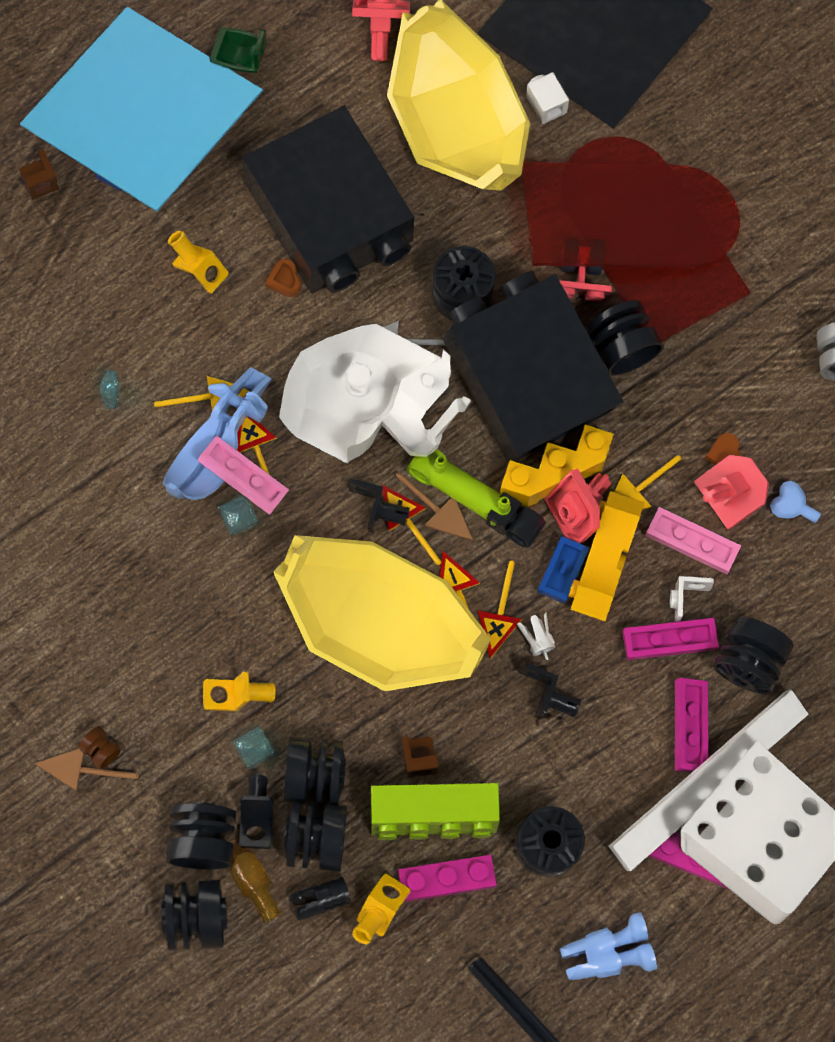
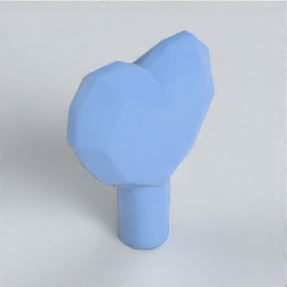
[770,481,821,523]

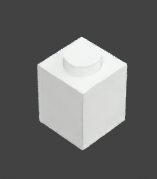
[526,72,569,124]

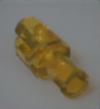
[231,852,282,923]

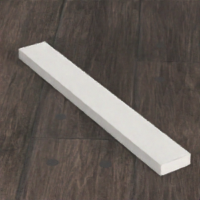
[609,690,808,871]

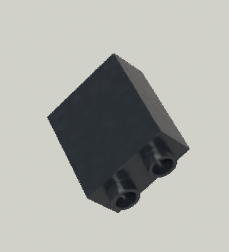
[242,105,414,294]
[442,271,624,464]

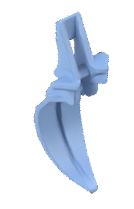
[162,367,272,500]

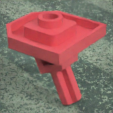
[352,0,410,62]
[694,455,769,530]
[544,468,611,543]

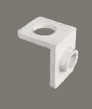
[670,576,714,622]

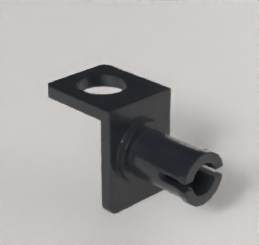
[349,478,410,533]
[518,663,581,719]
[239,774,273,849]

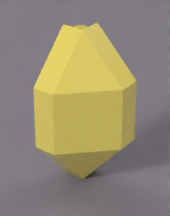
[387,0,530,191]
[273,535,491,691]

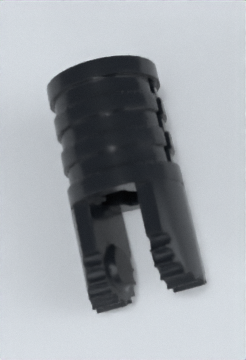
[290,876,352,921]

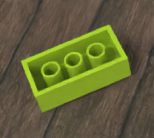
[371,783,500,840]

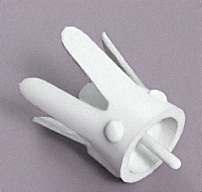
[517,612,555,660]

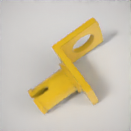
[168,231,229,293]
[203,672,276,711]
[352,874,411,944]

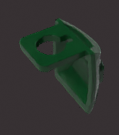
[209,27,268,73]

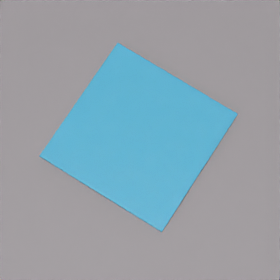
[20,7,263,212]

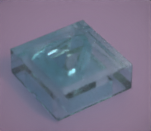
[100,370,119,409]
[218,496,258,536]
[233,726,275,770]

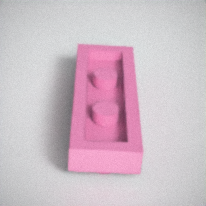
[197,435,289,515]
[645,507,741,575]

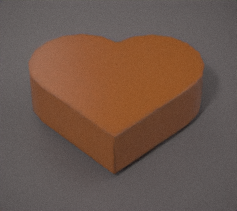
[265,259,302,297]
[705,433,743,465]

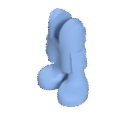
[560,912,657,980]

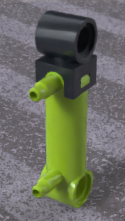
[406,449,546,548]

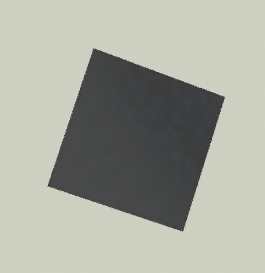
[477,0,713,129]

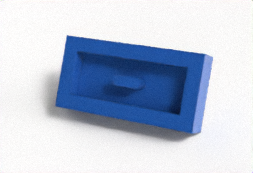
[537,536,589,604]

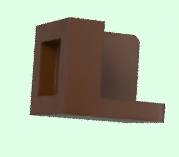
[19,149,59,200]
[401,735,439,778]

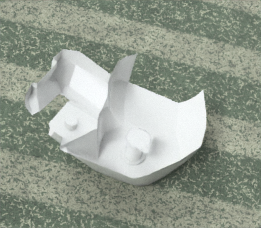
[279,324,472,463]

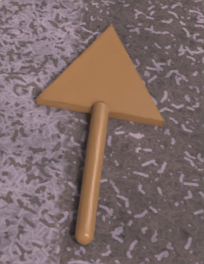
[396,472,473,541]
[35,749,139,791]

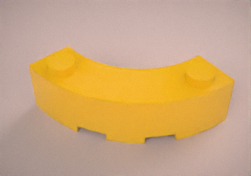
[568,491,645,621]

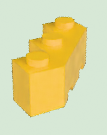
[500,425,614,507]

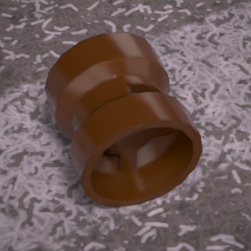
[78,726,122,770]

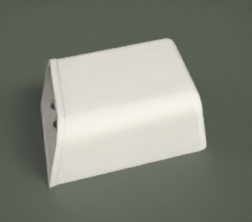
[681,740,835,925]

